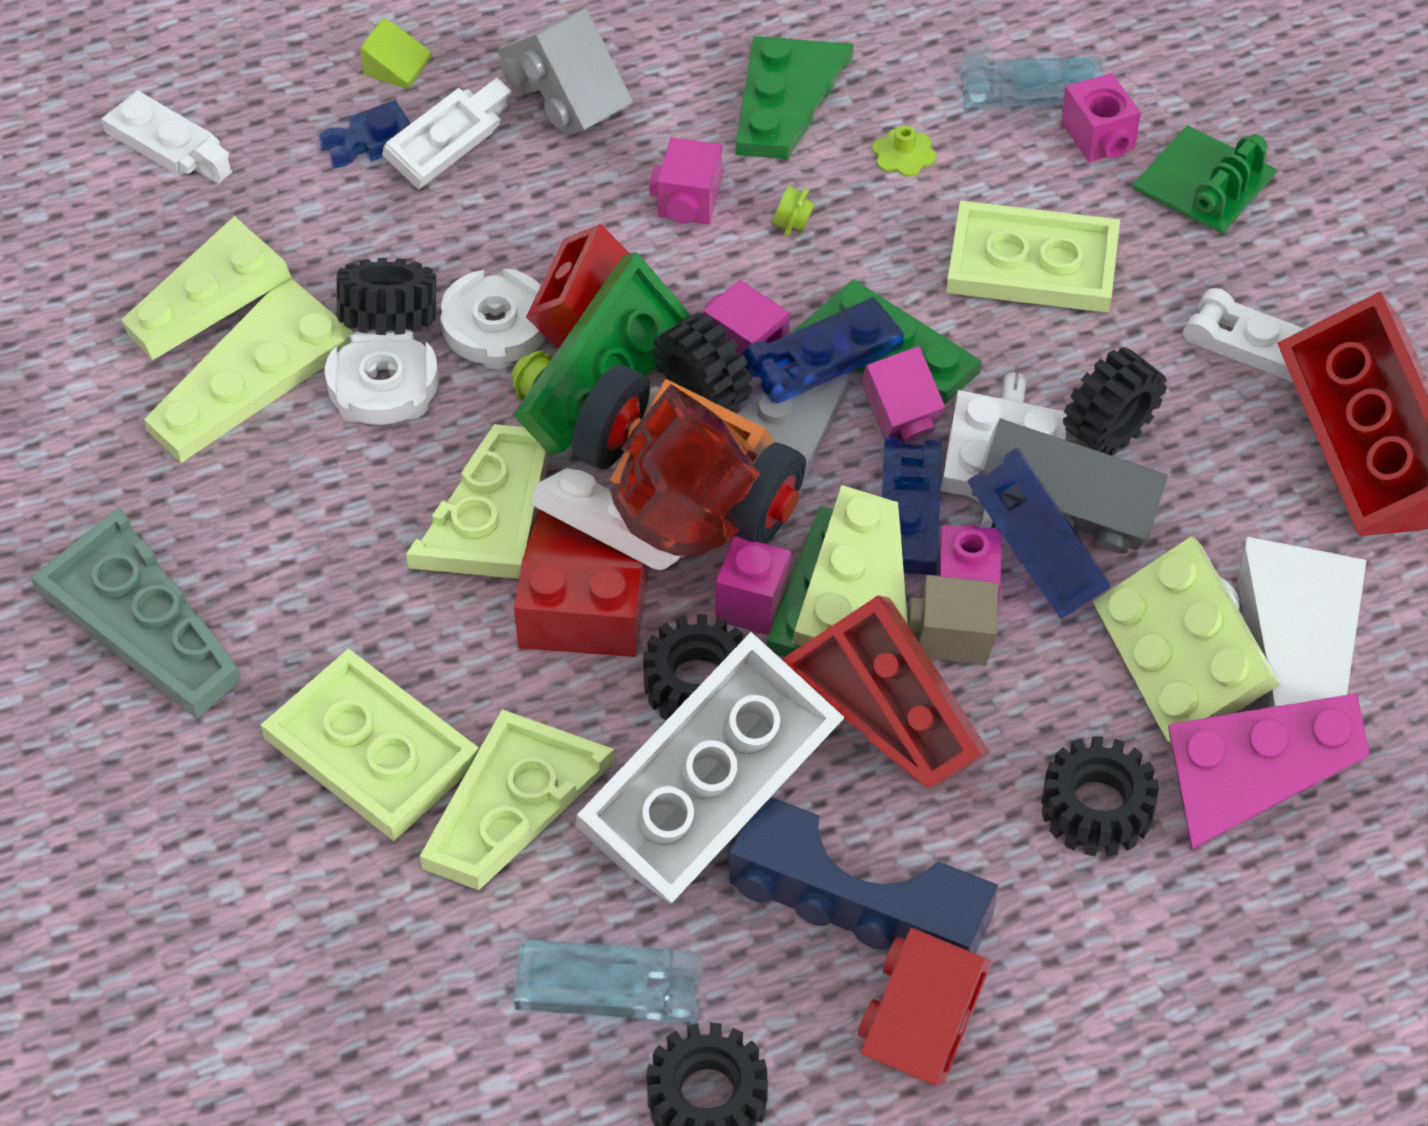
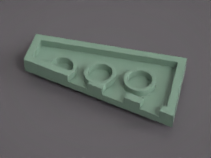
[31,506,241,719]

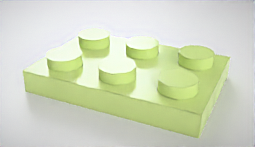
[946,201,1120,313]
[1093,536,1280,745]
[261,648,479,841]

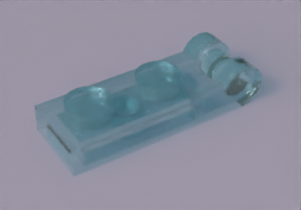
[959,54,1104,110]
[514,939,703,1026]

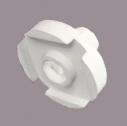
[440,269,546,369]
[325,329,439,425]

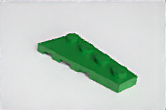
[513,252,691,454]

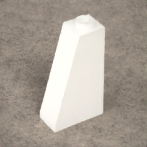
[1237,537,1366,709]

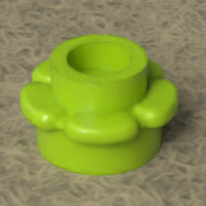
[771,185,815,236]
[512,351,553,401]

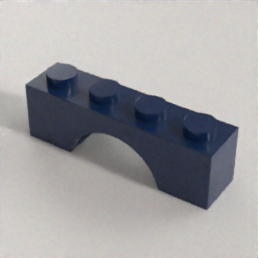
[729,797,998,953]

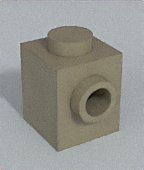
[907,575,998,665]

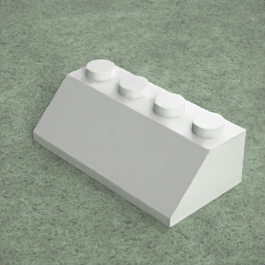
[575,632,844,904]

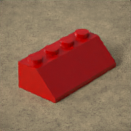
[1277,291,1428,536]

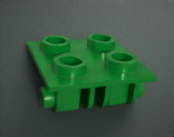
[1132,125,1278,234]

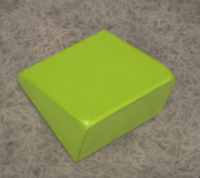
[360,18,432,89]

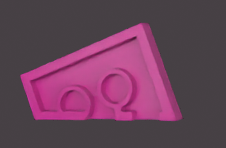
[1168,693,1370,850]

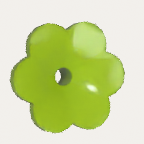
[872,125,937,177]

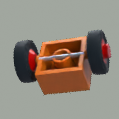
[572,365,806,546]

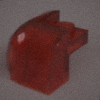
[610,384,760,556]

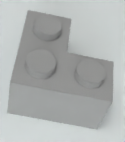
[497,8,633,136]

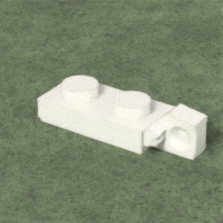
[382,78,511,190]
[101,90,233,184]

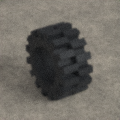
[336,258,436,335]
[653,313,753,410]
[1063,347,1167,456]
[643,614,743,721]
[1041,736,1159,857]
[646,1022,768,1126]

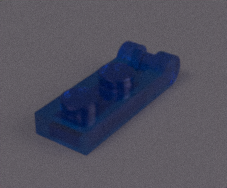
[742,297,904,403]
[882,437,942,575]
[967,447,1111,619]

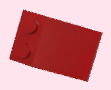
[514,509,656,657]

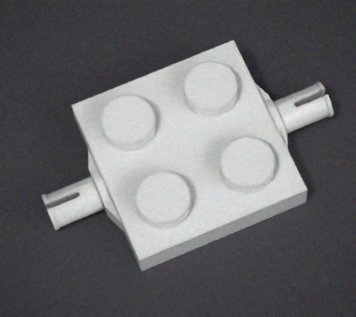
[940,373,1067,535]

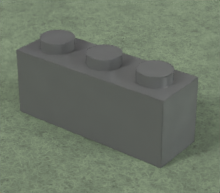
[971,418,1168,554]

